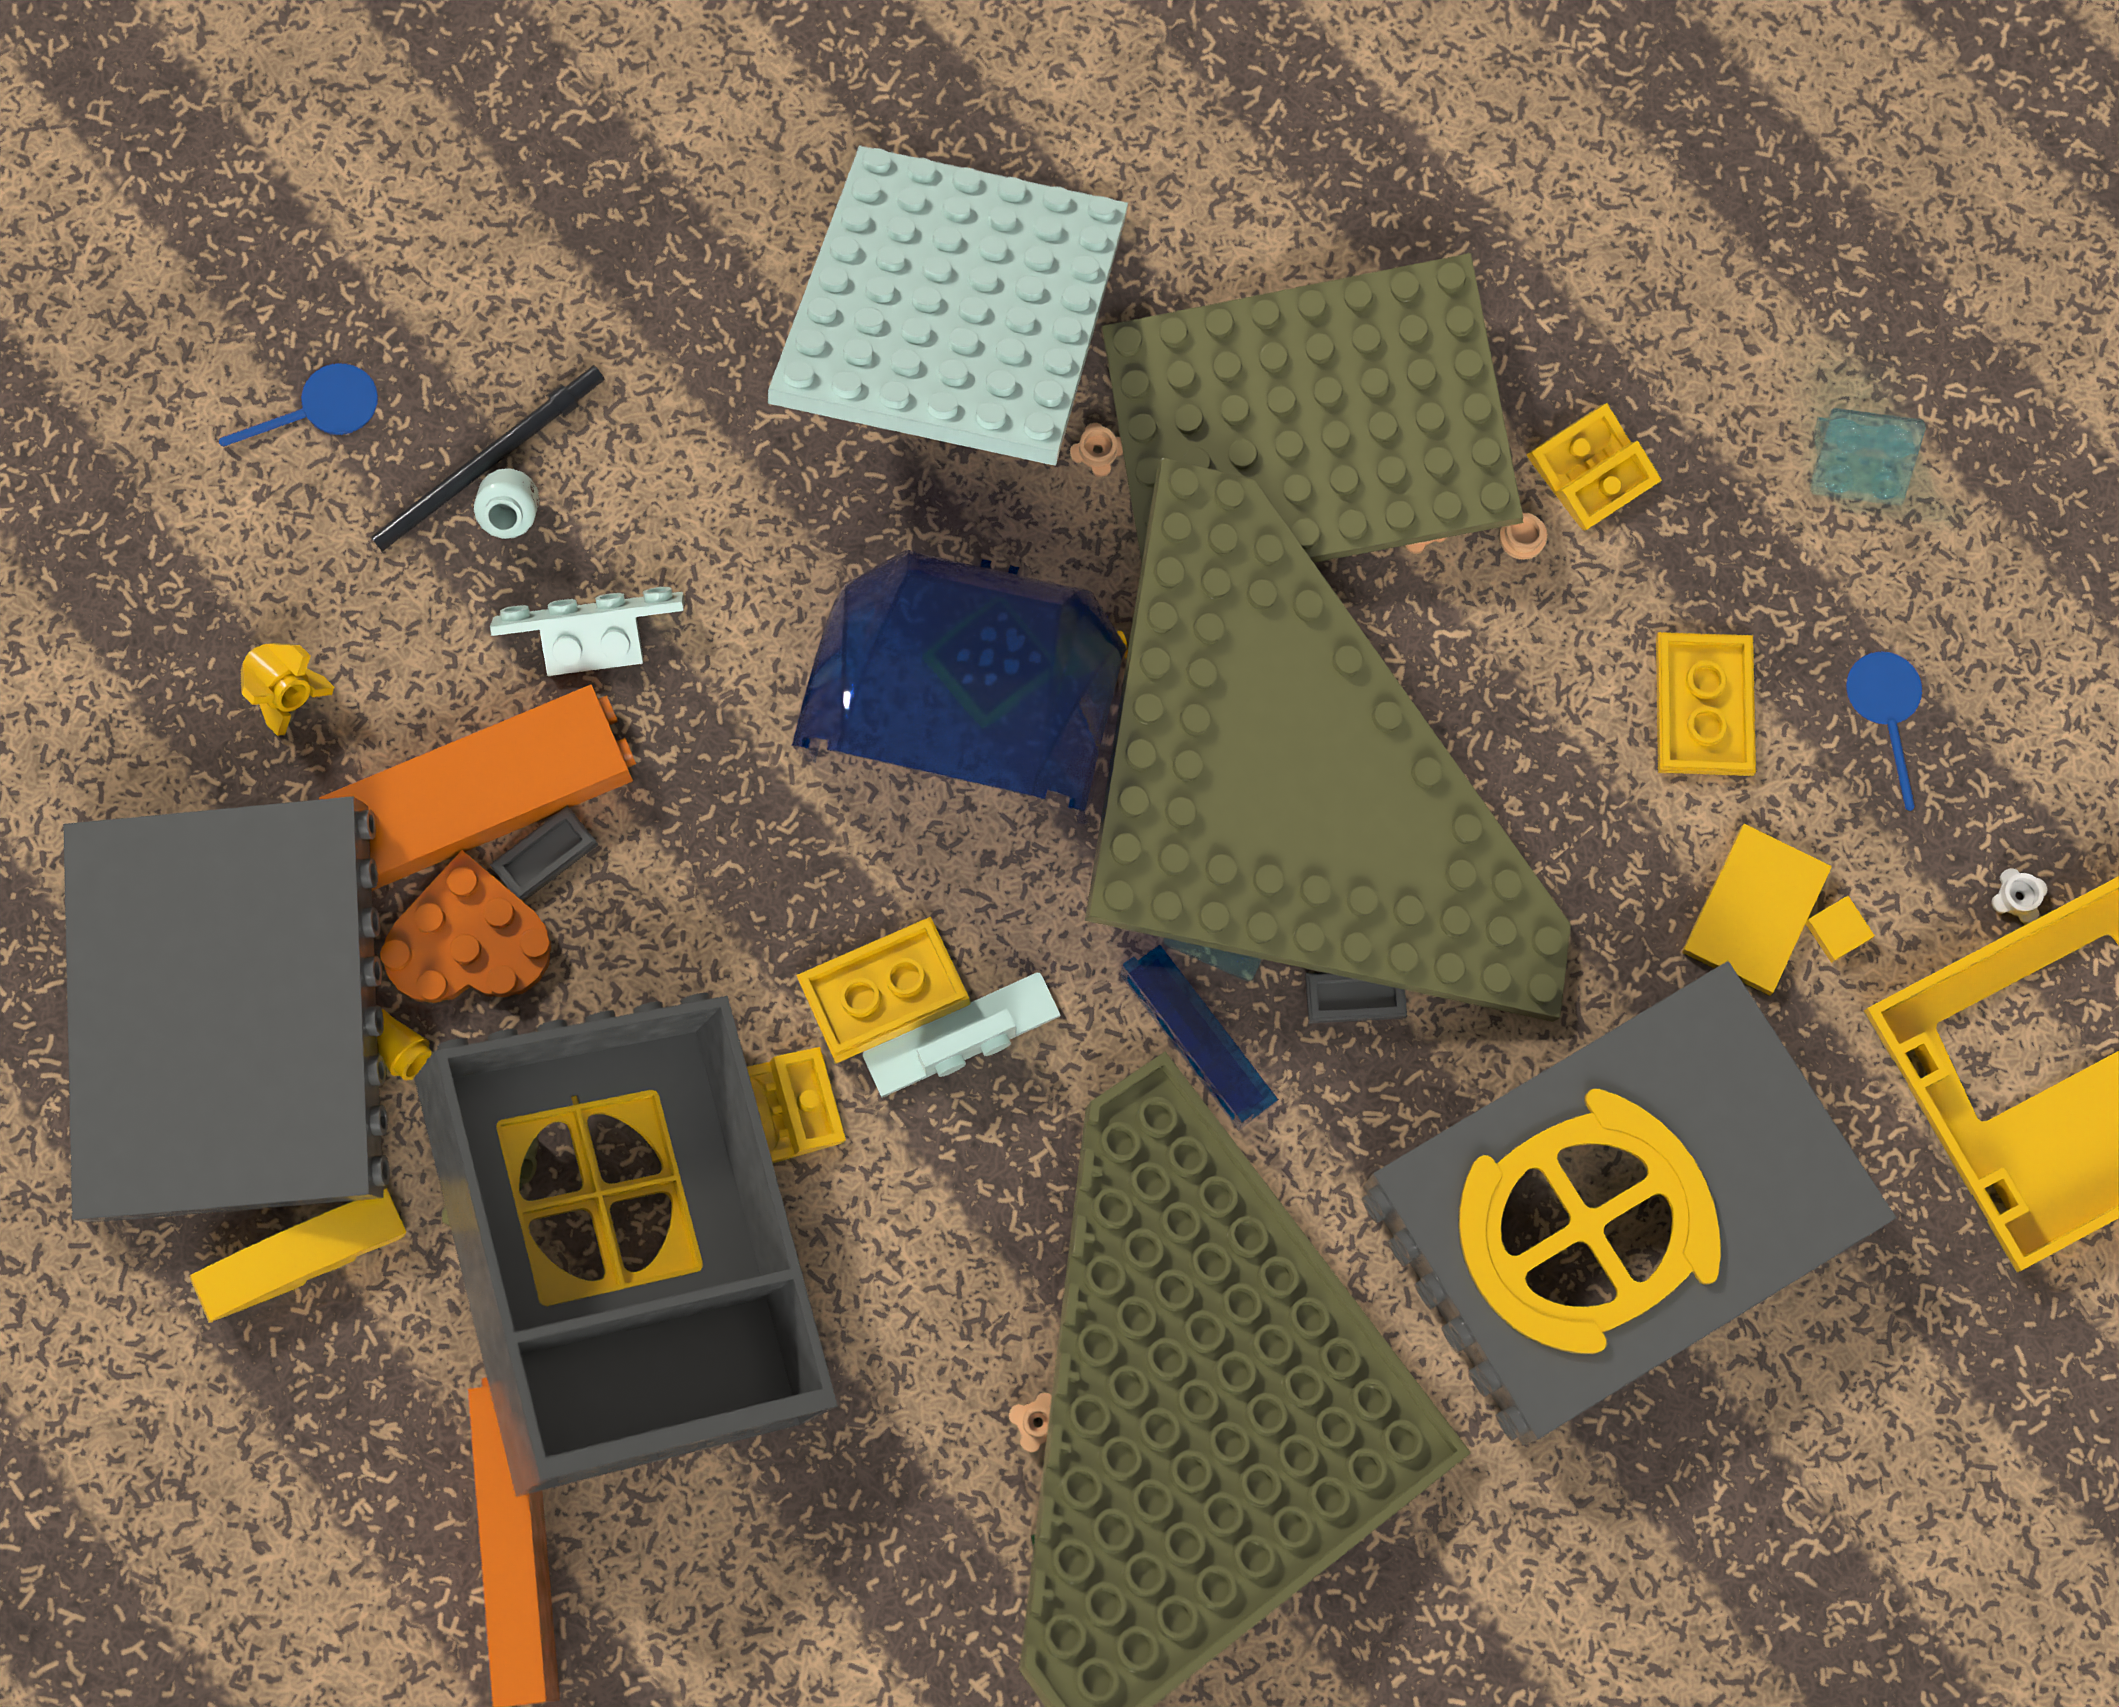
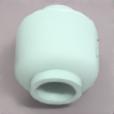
[474,468,540,539]

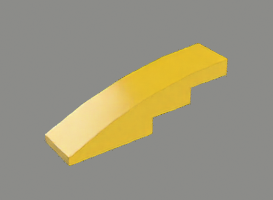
[189,1188,407,1323]

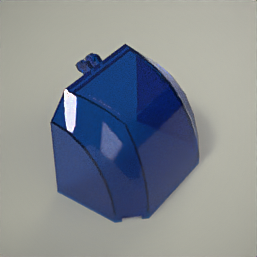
[792,550,1127,825]

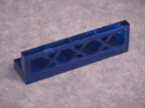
[1120,944,1279,1131]

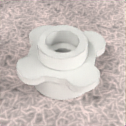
[1992,868,2047,923]

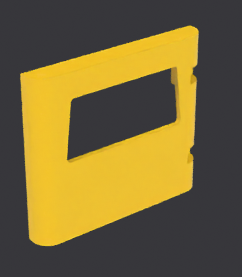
[1864,876,2119,1273]

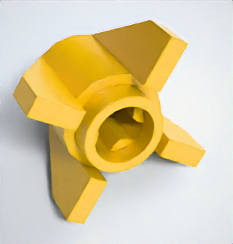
[241,643,335,736]

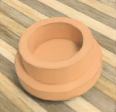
[1499,513,1547,559]

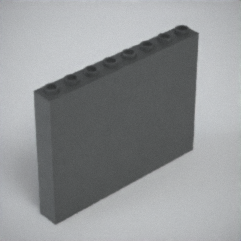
[63,796,390,1223]

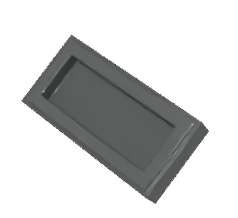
[490,805,598,902]
[1305,972,1407,1024]

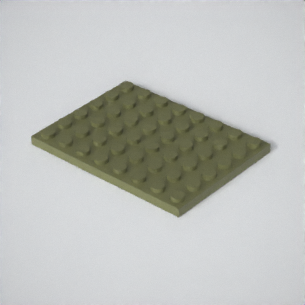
[1102,253,1523,563]

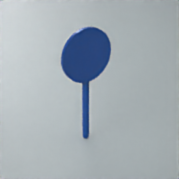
[219,363,378,447]
[1846,652,1922,811]

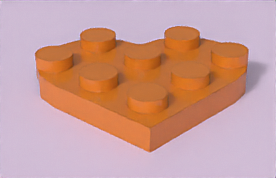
[380,850,552,1003]

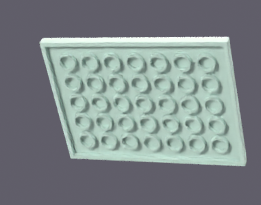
[768,146,1128,466]

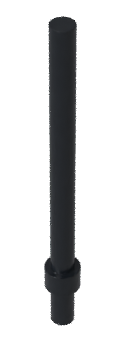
[370,365,605,552]

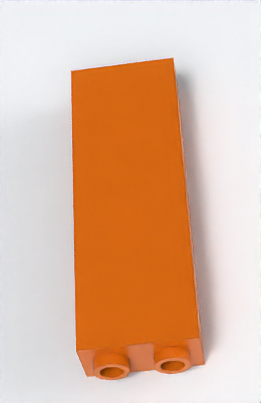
[319,684,636,891]
[468,1377,560,1707]

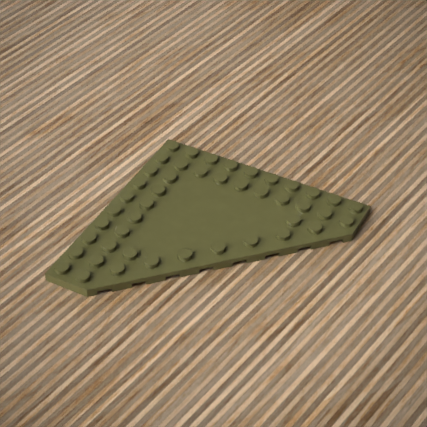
[1085,458,1571,1022]
[1019,1051,1471,1707]

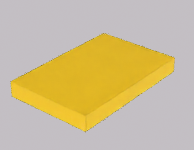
[1656,632,1756,776]
[1682,824,1832,996]
[796,917,971,1064]

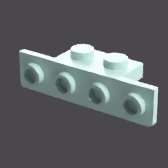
[490,587,684,676]
[863,973,1060,1098]

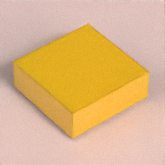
[1806,896,1875,963]

